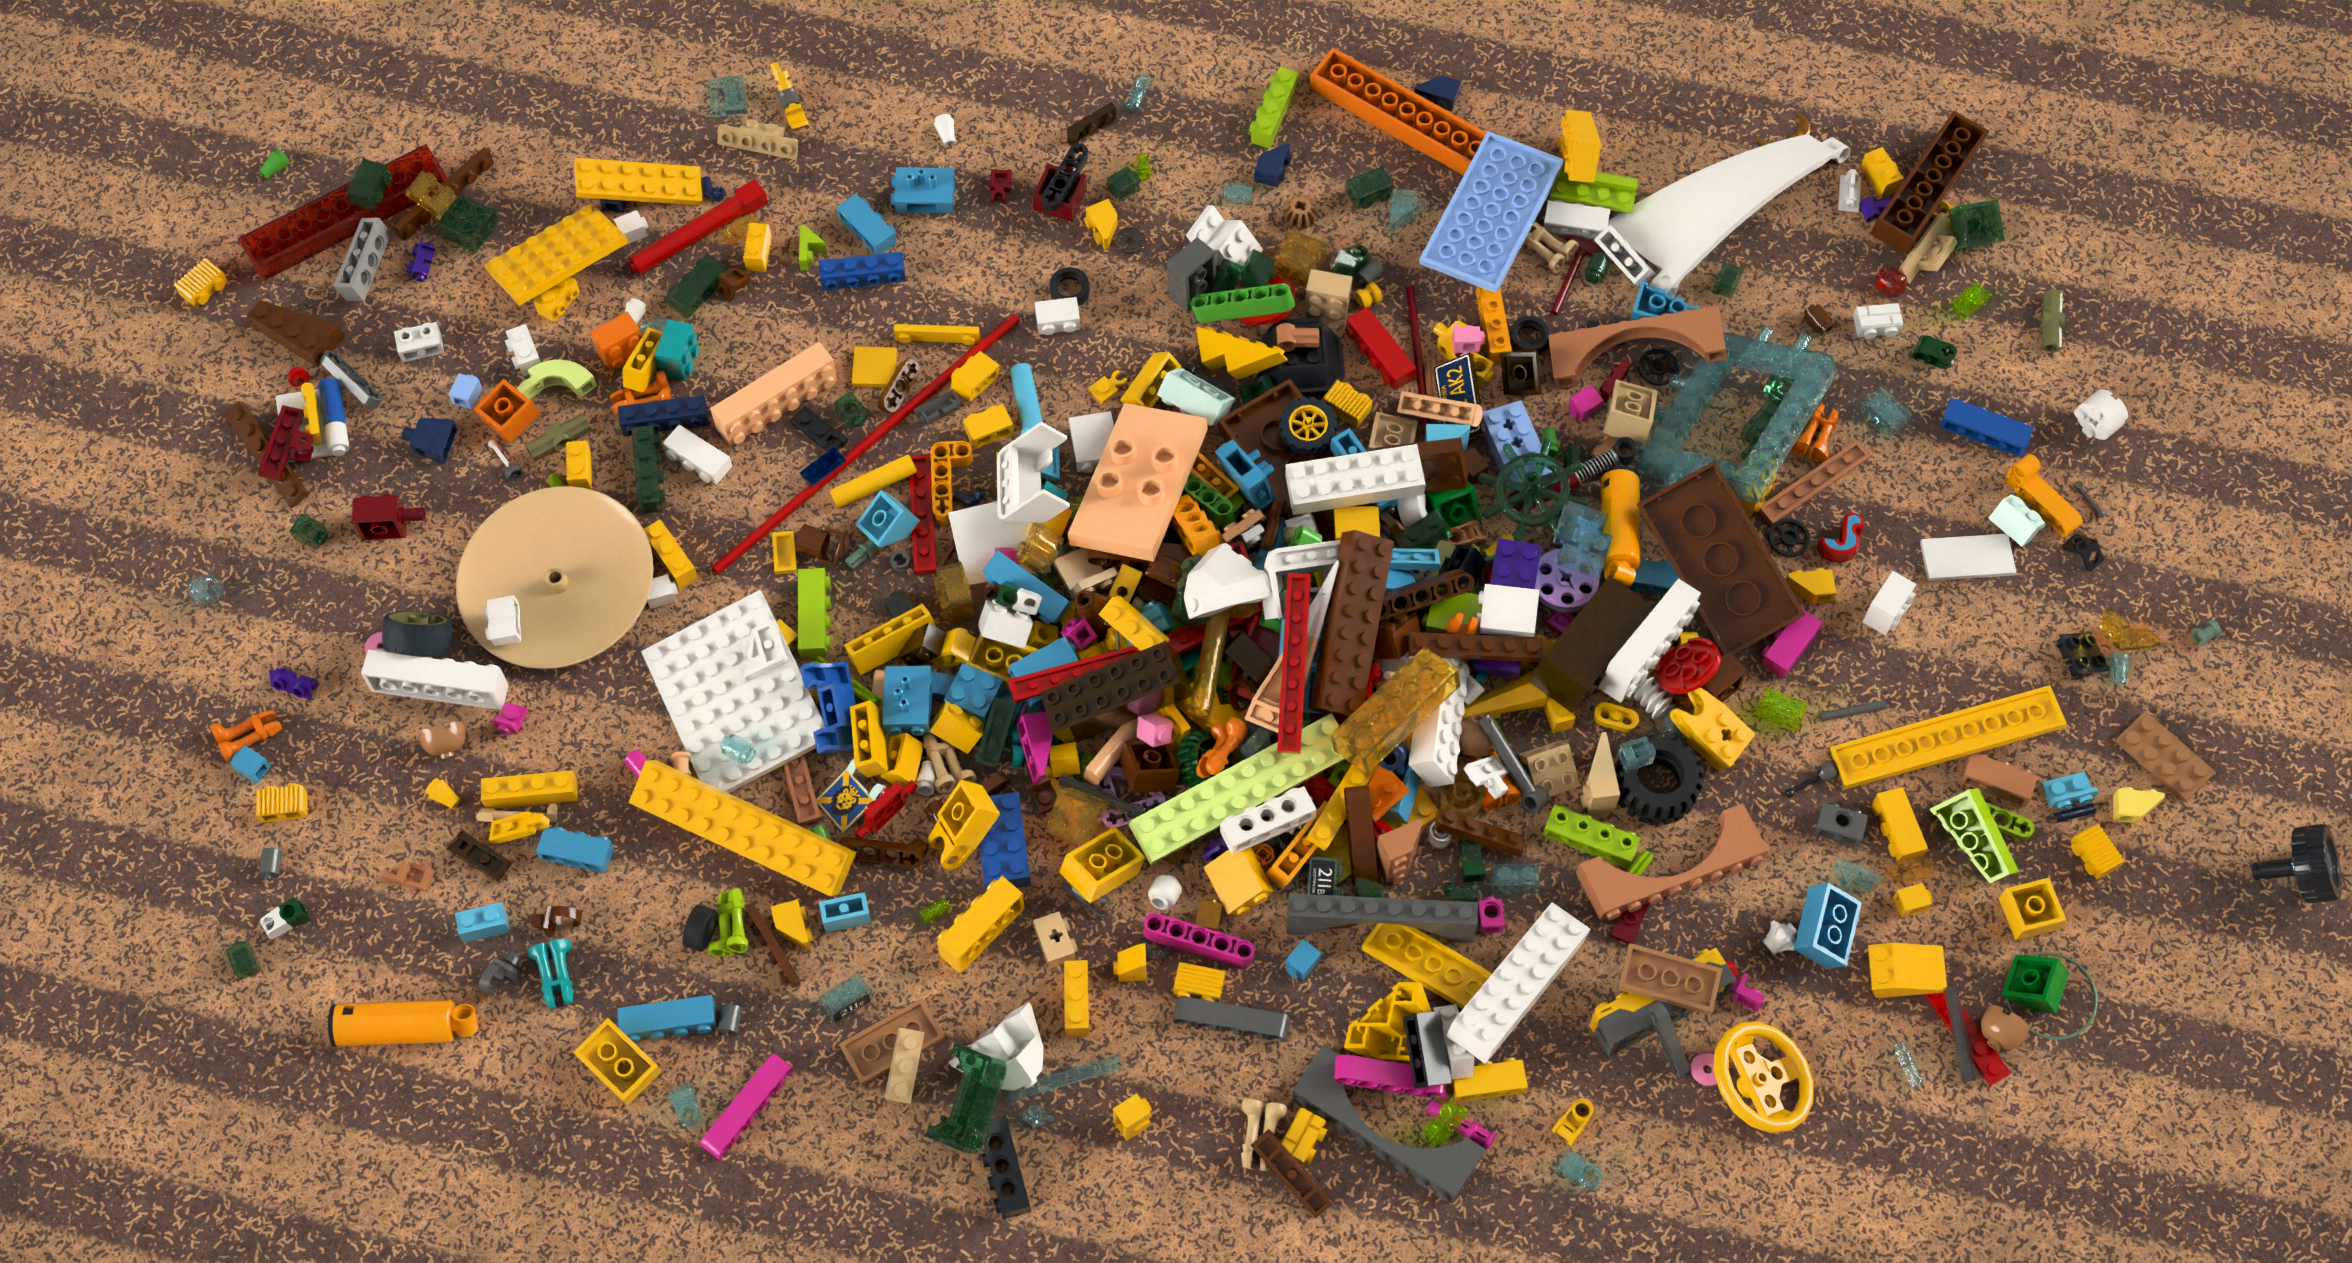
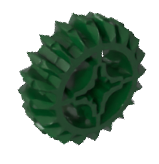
[1177,730,1230,786]

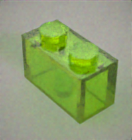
[1755,687,1809,732]

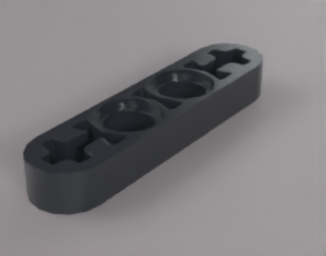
[1042,143,1088,212]

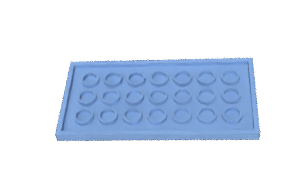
[1419,131,1564,294]

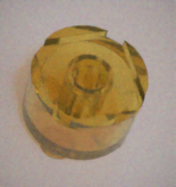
[1015,523,1064,575]
[1437,770,1485,818]

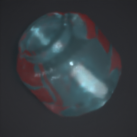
[189,575,223,604]

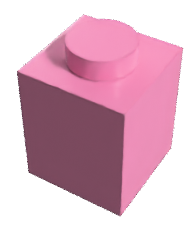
[1136,712,1173,747]

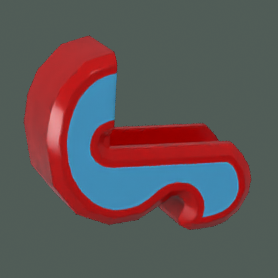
[1817,513,1864,562]

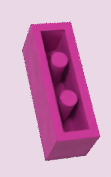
[1761,609,1823,679]

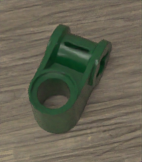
[1912,335,1957,369]

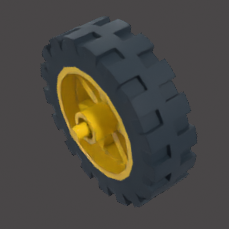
[1279,397,1337,456]

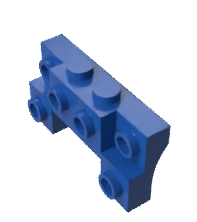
[800,662,856,754]

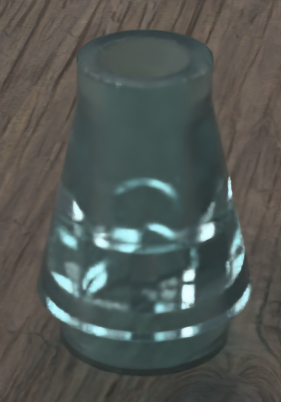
[2108,651,2132,685]

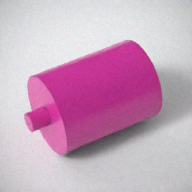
[624,750,648,778]

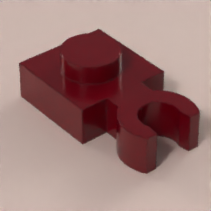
[989,169,1012,204]

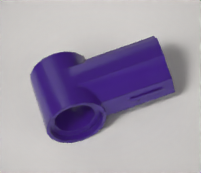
[1859,196,1893,223]

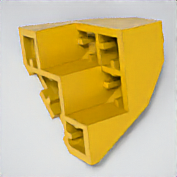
[1344,982,1432,1065]

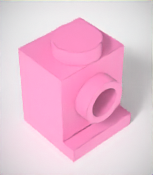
[1452,323,1484,353]

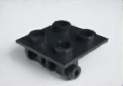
[2057,632,2110,680]

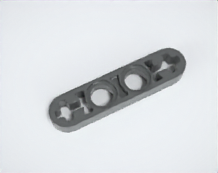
[319,350,383,409]
[1648,1001,1690,1078]

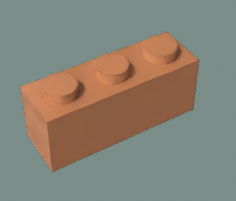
[1959,752,2038,807]

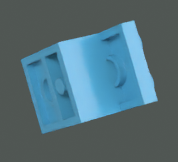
[944,663,1025,738]

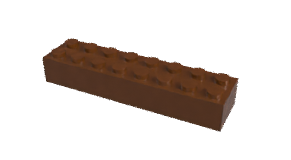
[1870,111,1989,255]
[1309,530,1394,720]

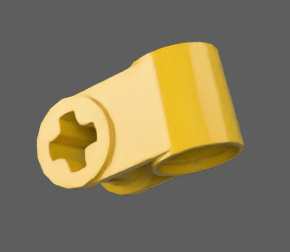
[1551,1099,1594,1146]

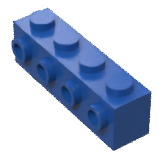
[818,252,906,291]

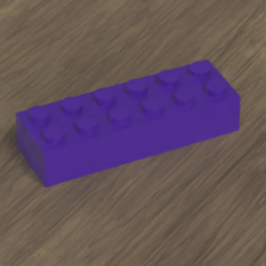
[1474,538,1543,680]

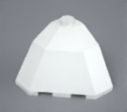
[1184,543,1273,619]
[949,1002,1044,1091]

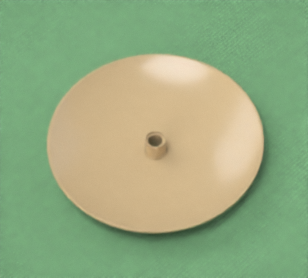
[456,486,654,669]

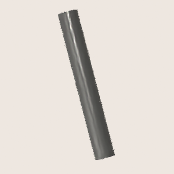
[1819,700,1887,722]

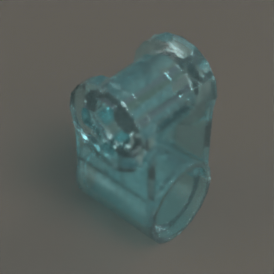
[667,1082,703,1131]
[1554,1150,1603,1192]

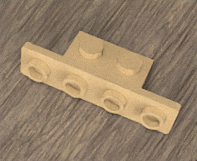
[717,119,798,160]
[1899,212,1958,283]

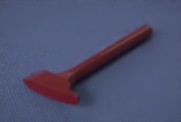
[1550,235,1604,316]

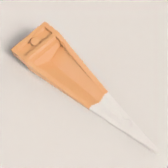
[1245,560,1340,733]

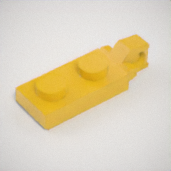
[489,811,550,845]

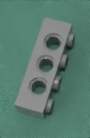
[334,218,392,301]

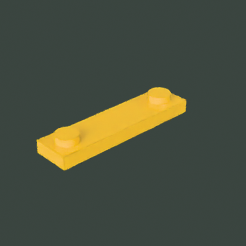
[894,324,980,346]

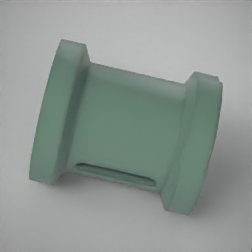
[2191,619,2222,647]

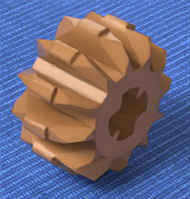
[1283,193,1318,229]

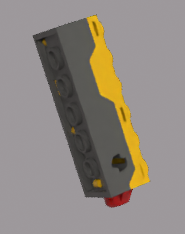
[1589,948,1738,1057]

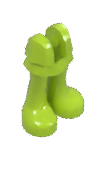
[708,888,748,957]

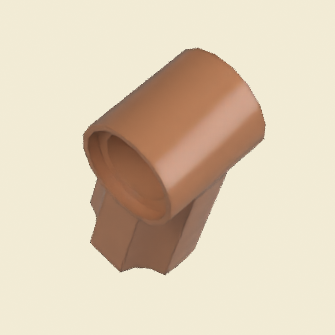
[1276,323,1319,352]

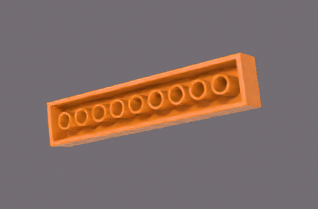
[1309,47,1487,176]

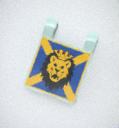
[817,759,886,833]

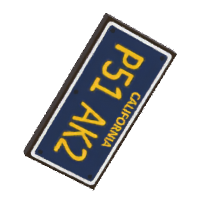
[1434,352,1486,439]

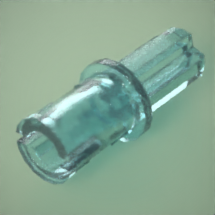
[1127,74,1151,112]

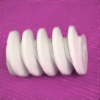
[1633,670,1676,721]

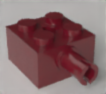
[1033,158,1087,222]
[352,494,426,541]

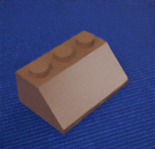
[1376,819,1423,884]

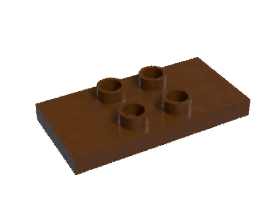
[1217,379,1382,542]
[1637,460,1805,656]

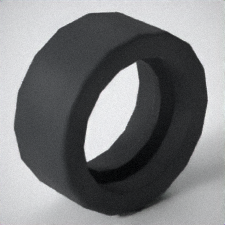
[1050,267,1090,306]
[1509,316,1550,355]
[682,905,717,952]

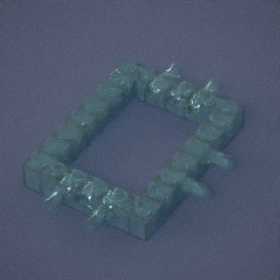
[1637,325,1838,503]

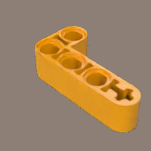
[931,441,973,526]
[2005,454,2083,537]

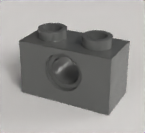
[1813,803,1868,847]

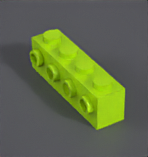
[1249,67,1299,149]
[798,568,831,659]
[1543,804,1641,869]

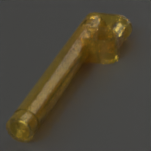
[1188,603,1256,718]

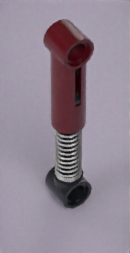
[1507,437,1636,517]

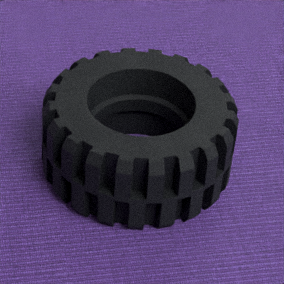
[1615,734,1703,825]

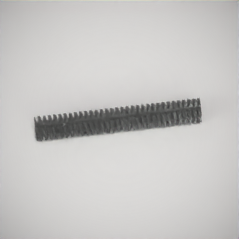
[1059,774,1146,818]
[1943,986,1976,1083]

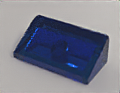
[799,447,846,487]

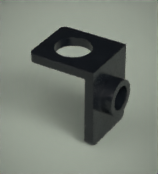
[2061,534,2104,572]

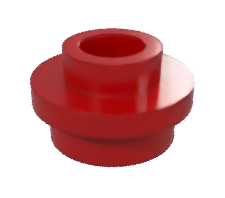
[287,367,310,387]

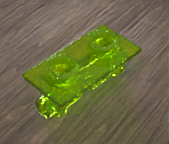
[1424,1097,1468,1147]

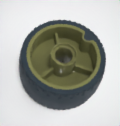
[382,611,452,657]

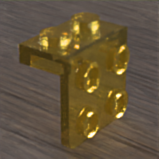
[2100,609,2162,653]

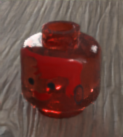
[1875,266,1908,298]

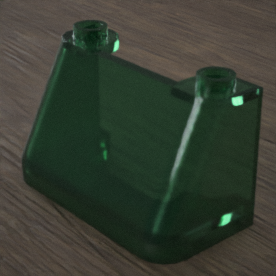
[925,1043,1007,1154]

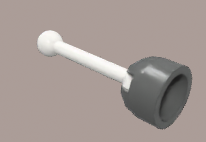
[488,440,524,482]

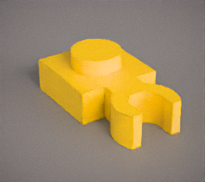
[1088,370,1127,405]

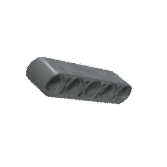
[1172,997,1290,1042]

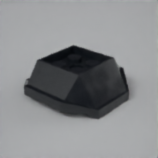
[1259,317,1345,396]

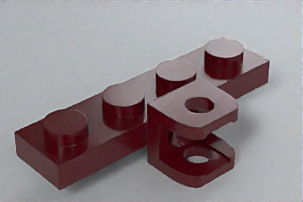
[258,405,314,481]

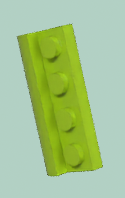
[1550,166,1638,214]

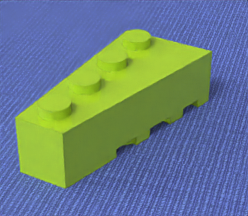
[1929,788,2019,883]

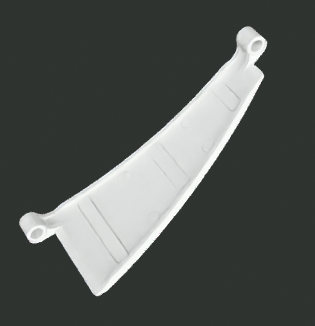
[1608,134,1850,298]

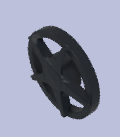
[1638,349,1679,386]
[1768,519,1810,557]

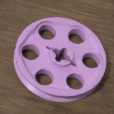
[1535,548,1599,612]

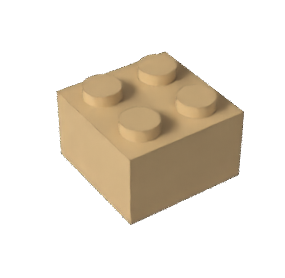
[1304,269,1353,320]

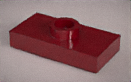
[1611,903,1649,944]

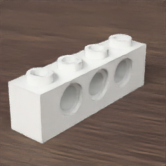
[1220,786,1317,855]

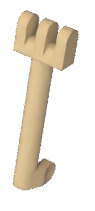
[476,803,558,822]

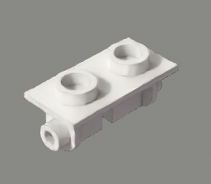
[1838,169,1861,213]

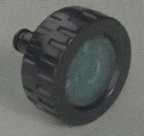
[2252,824,2342,903]

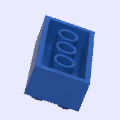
[979,792,1031,892]

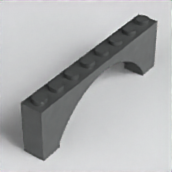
[1286,893,1478,943]
[1292,1045,1486,1202]

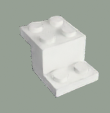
[1186,205,1263,280]

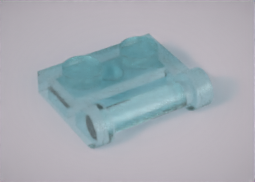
[707,75,747,118]

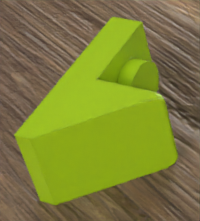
[799,225,827,271]

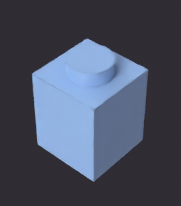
[448,373,482,410]

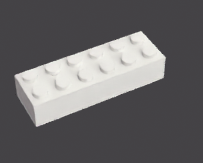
[1285,444,1426,515]
[1598,578,1701,703]
[361,649,509,710]
[1409,657,1470,787]

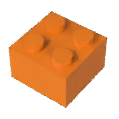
[590,311,642,371]
[473,379,541,444]

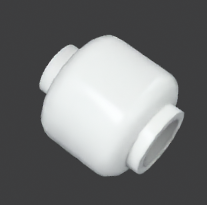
[1148,875,1182,910]

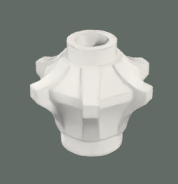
[1762,920,1797,955]

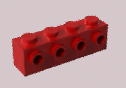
[1345,307,1416,391]

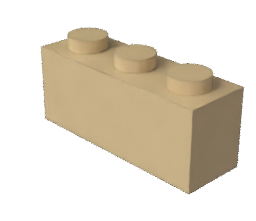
[884,1028,925,1104]

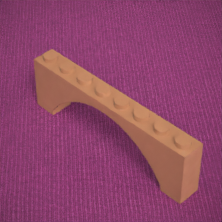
[1548,305,1728,389]
[1576,803,1768,921]

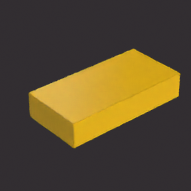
[772,531,797,575]

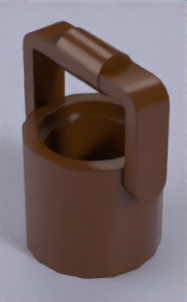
[795,524,846,566]

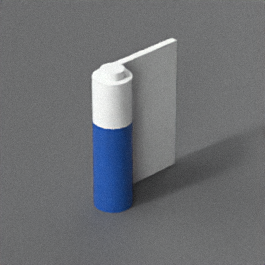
[275,378,349,463]

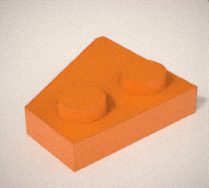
[1368,764,1410,822]

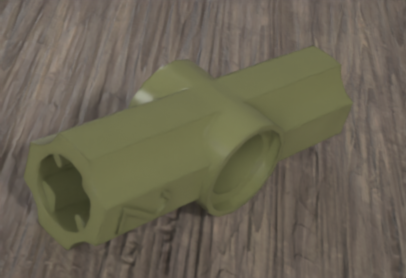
[2040,289,2065,352]
[525,413,591,461]

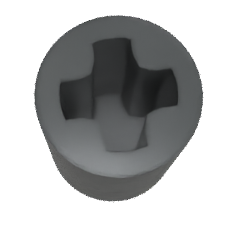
[1355,259,1384,287]
[259,848,282,880]
[717,1004,742,1037]

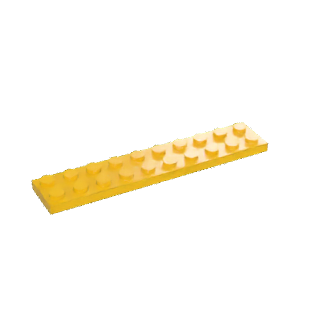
[1830,685,2067,790]

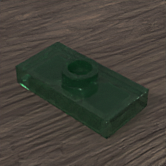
[1209,258,1243,293]

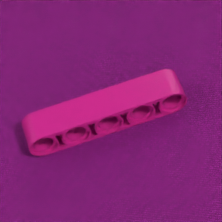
[1143,913,1255,968]
[700,1054,794,1160]
[1334,1055,1447,1098]

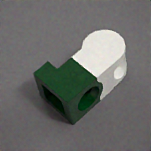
[996,581,1042,615]
[260,897,311,939]

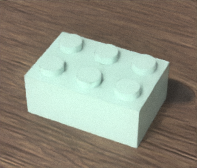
[1157,367,1235,427]

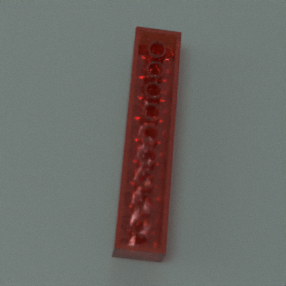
[237,144,447,282]

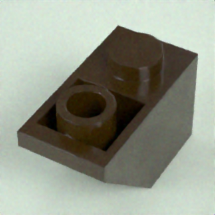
[897,623,947,666]

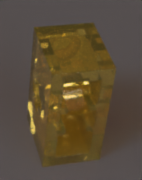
[405,171,457,220]

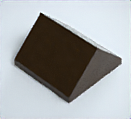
[1500,348,1542,395]

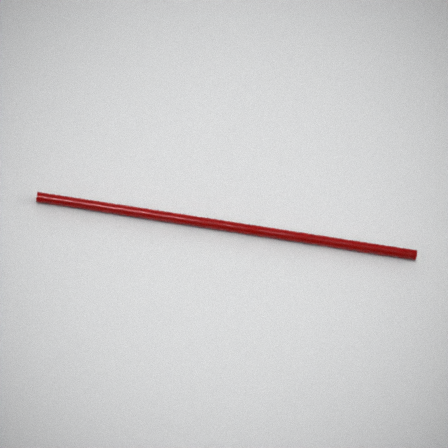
[711,313,1020,575]

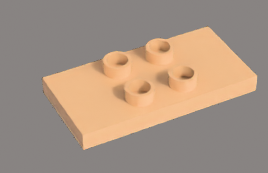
[1068,403,1208,562]

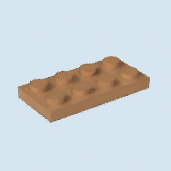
[1222,509,1267,544]
[2115,711,2216,802]
[1618,943,1723,1015]
[839,998,945,1086]

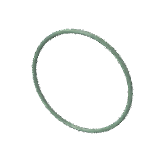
[2005,952,2098,1040]

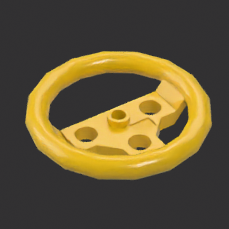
[1714,1021,1814,1133]

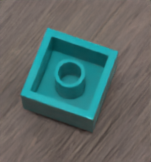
[655,319,700,381]

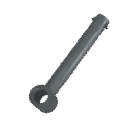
[1478,713,1549,814]

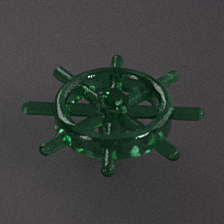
[1477,438,1588,542]

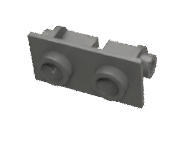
[914,391,961,427]

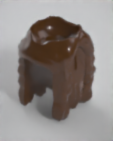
[1137,552,1193,608]

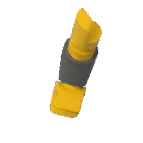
[770,62,809,130]

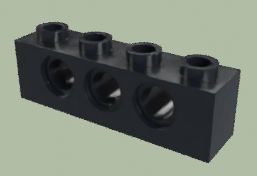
[975,1115,1031,1220]

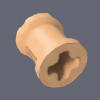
[671,751,691,776]

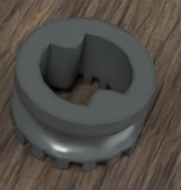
[890,551,911,572]

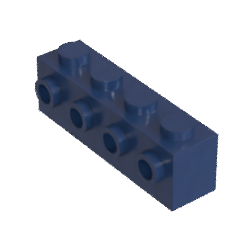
[618,395,709,437]

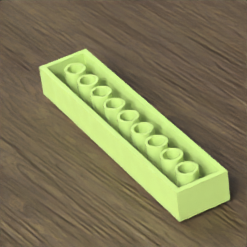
[1128,713,1354,865]

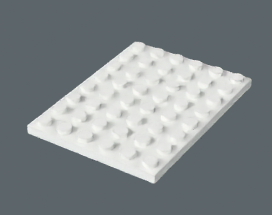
[641,590,825,793]

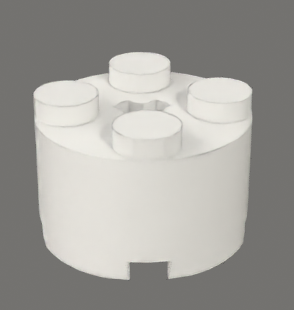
[2074,389,2128,440]

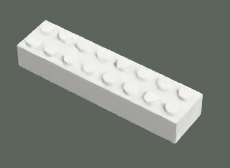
[1446,902,1590,1064]

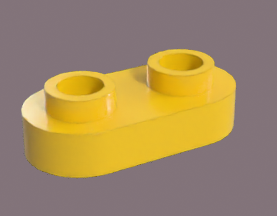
[1594,702,1639,733]

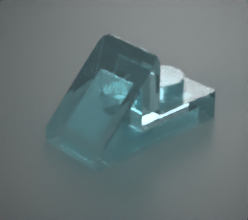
[1833,857,1882,894]

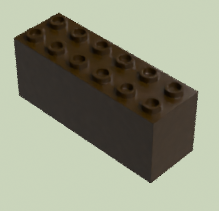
[1529,575,1654,713]
[1040,641,1194,743]

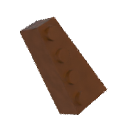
[247,300,345,368]

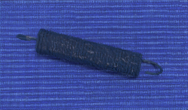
[2047,803,2102,823]

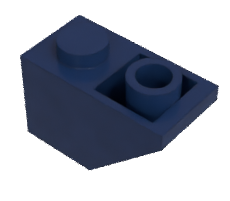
[1414,76,1461,111]
[1254,143,1293,187]

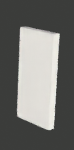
[1920,534,2016,581]

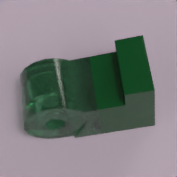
[1459,839,1486,883]

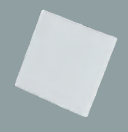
[948,501,1036,584]

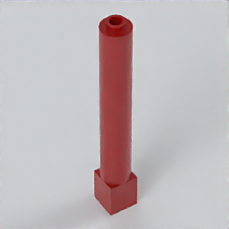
[627,179,768,275]

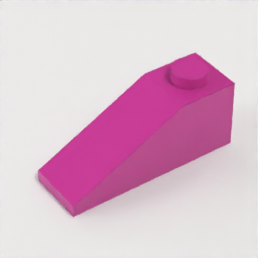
[1016,712,1053,786]

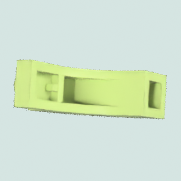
[516,360,597,399]

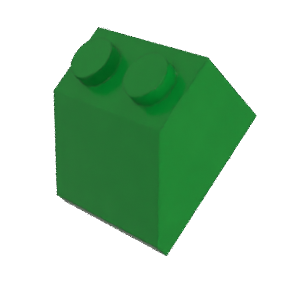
[1425,481,1482,540]
[2002,954,2069,1014]

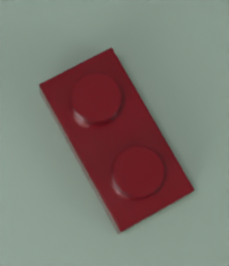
[1599,359,1631,403]

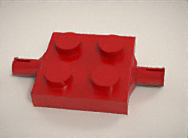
[855,780,917,839]

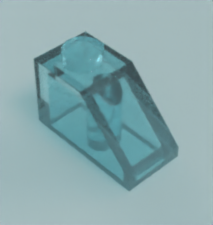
[1388,188,1421,234]

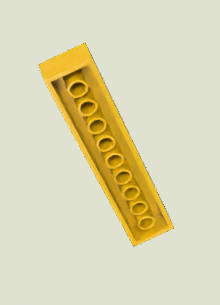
[629,760,857,896]

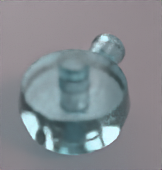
[1024,1105,1054,1126]

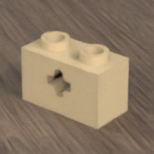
[1033,911,1078,969]

